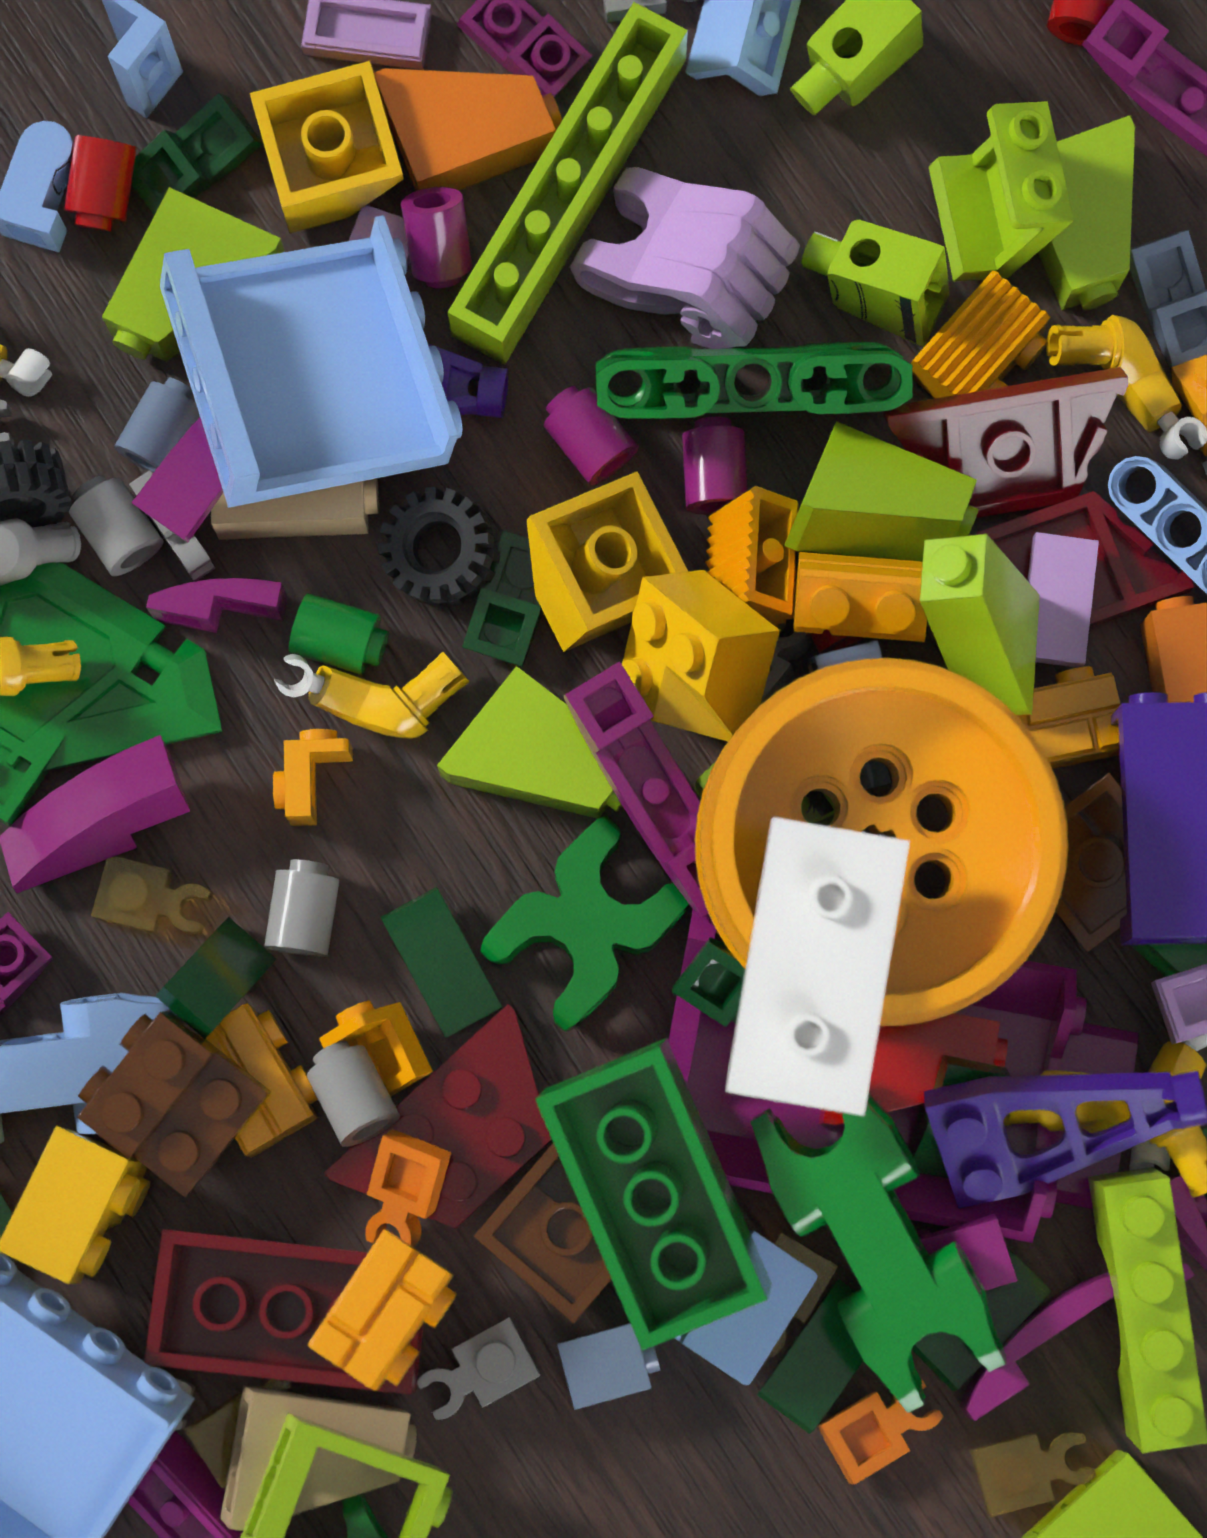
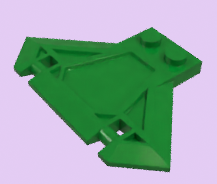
[0,562,223,827]

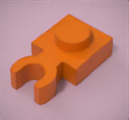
[365,1129,451,1247]
[817,1379,943,1485]

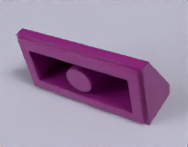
[128,1431,243,1538]

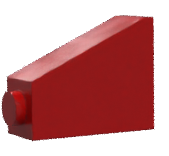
[818,1013,1008,1127]

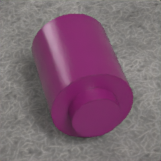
[401,187,473,288]
[544,386,639,485]
[682,417,748,515]

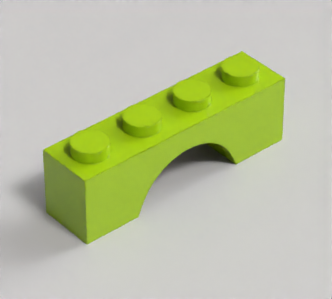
[1088,1167,1207,1453]

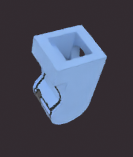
[0,121,74,253]

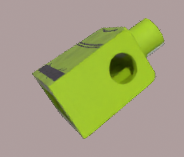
[802,220,949,347]

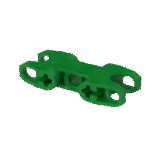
[596,342,912,418]
[750,1092,1007,1413]

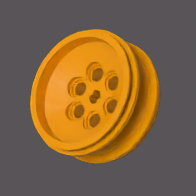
[695,658,1068,1026]

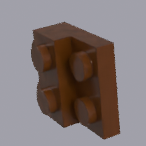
[1055,770,1127,952]
[77,1010,271,1198]
[474,1143,611,1324]

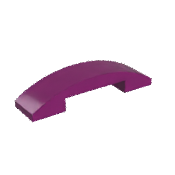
[1082,0,1207,156]
[563,661,709,918]
[959,1264,1194,1421]

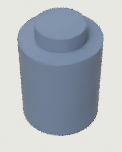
[114,378,200,473]

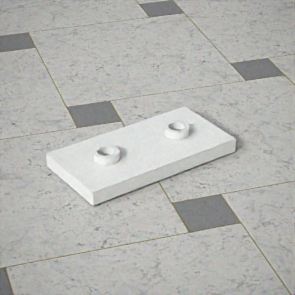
[725,817,910,1116]

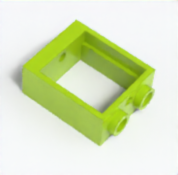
[241,1413,452,1538]

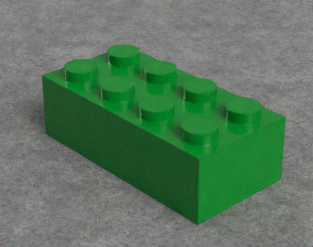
[535,1038,772,1351]

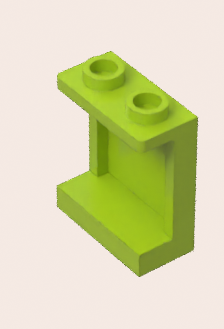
[929,101,1074,282]

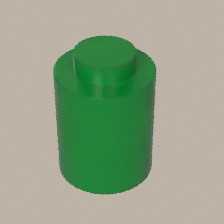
[289,593,389,675]

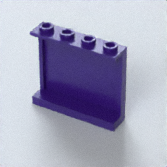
[1111,692,1207,945]

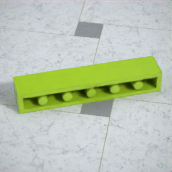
[447,2,688,365]

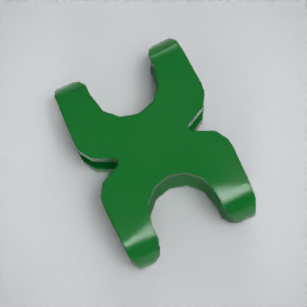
[480,816,690,1032]

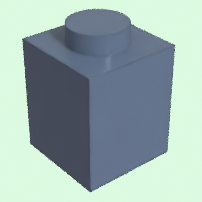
[557,1323,660,1410]

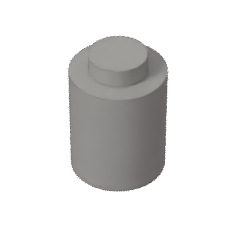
[69,476,164,576]
[264,859,340,957]
[307,1041,400,1147]

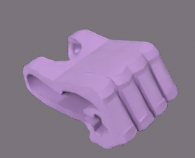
[570,167,800,349]

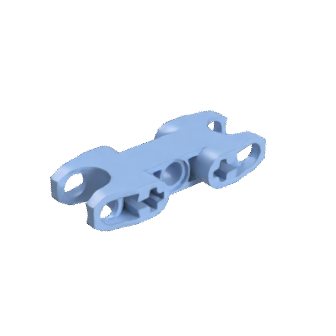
[0,992,182,1143]

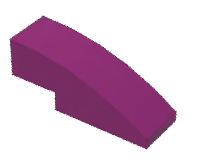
[0,735,190,893]

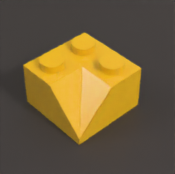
[250,61,404,233]
[527,471,688,652]
[622,570,780,741]
[0,1126,150,1284]

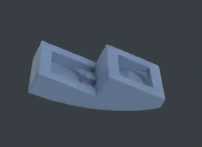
[1130,230,1207,369]

